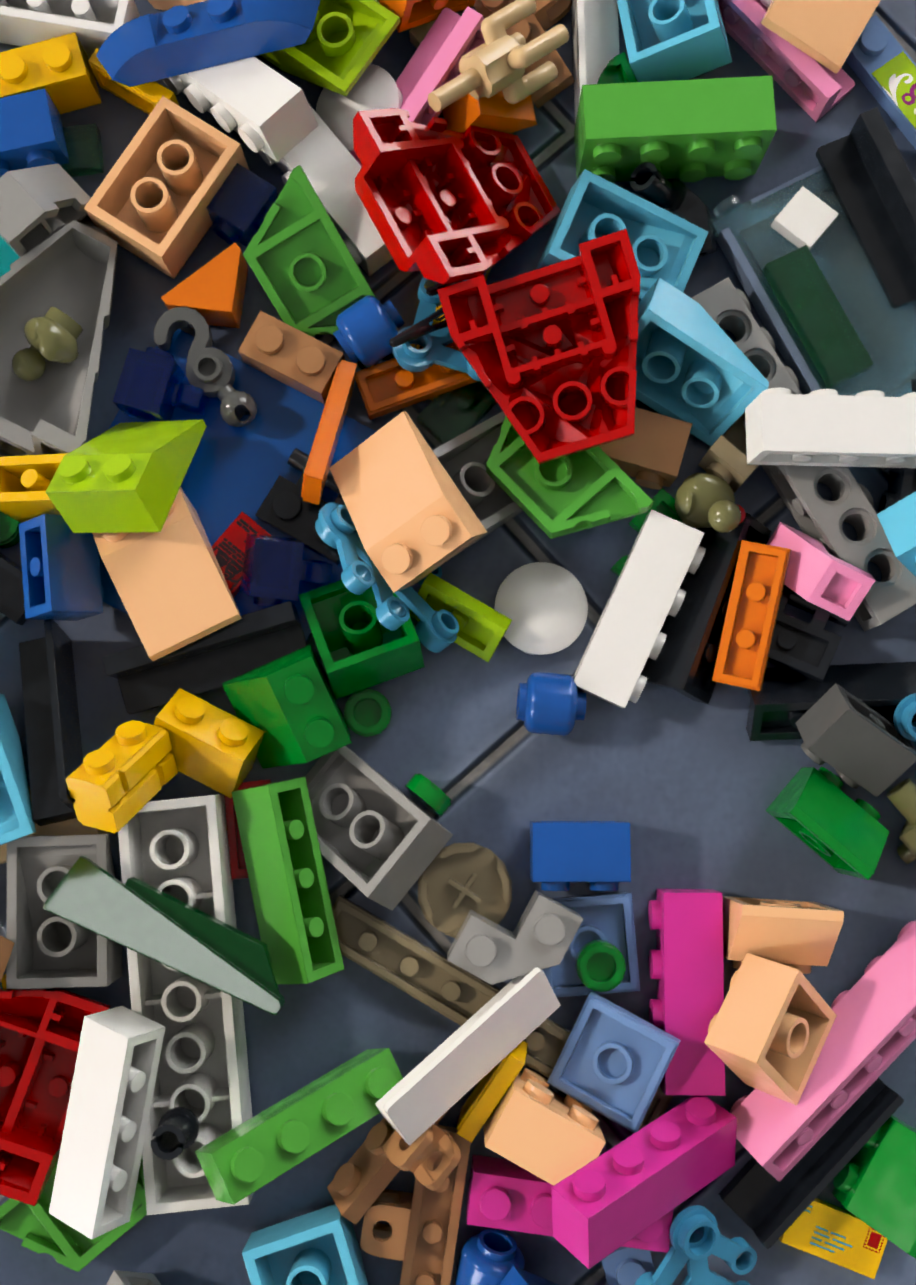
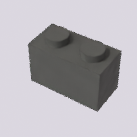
[795,683,916,797]

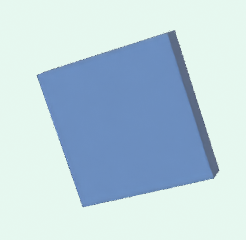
[542,892,640,997]
[547,992,681,1133]

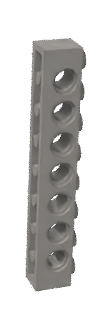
[692,277,916,631]

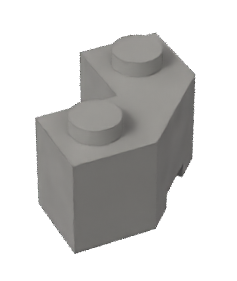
[0,163,95,257]
[447,890,583,985]

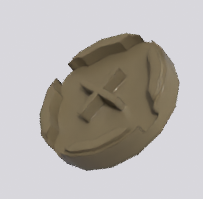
[418,842,512,938]

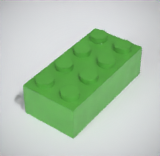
[574,76,777,183]

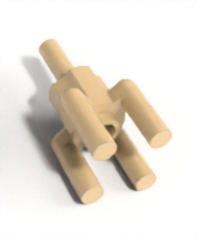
[428,0,569,112]

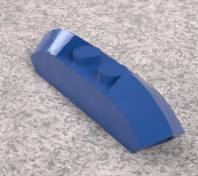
[96,0,320,87]

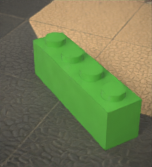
[232,777,344,985]
[195,1048,403,1205]

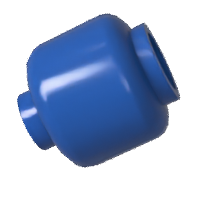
[333,295,405,367]
[516,672,587,736]
[455,1229,525,1285]

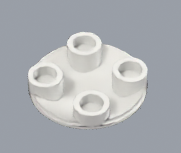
[316,64,403,151]
[494,562,588,655]

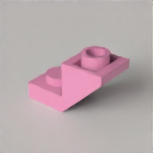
[766,522,875,621]

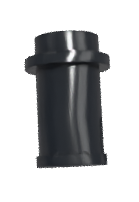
[151,1107,200,1160]

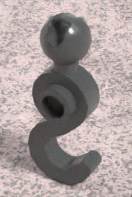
[154,307,257,427]

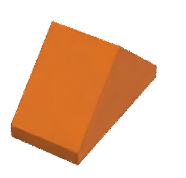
[442,90,537,134]
[161,242,248,329]

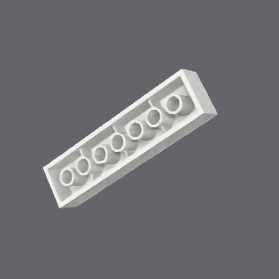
[118,794,255,1215]

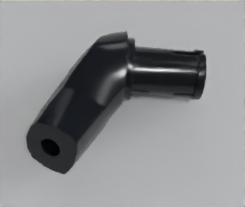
[630,162,717,257]

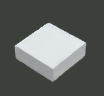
[771,186,839,254]

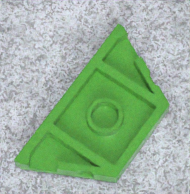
[243,165,377,336]
[486,416,654,539]
[0,1158,147,1272]

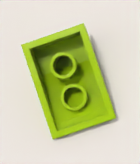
[260,0,401,96]
[46,419,207,533]

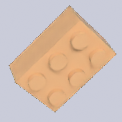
[84,96,249,279]

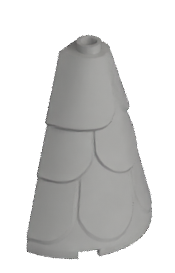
[0,220,117,456]

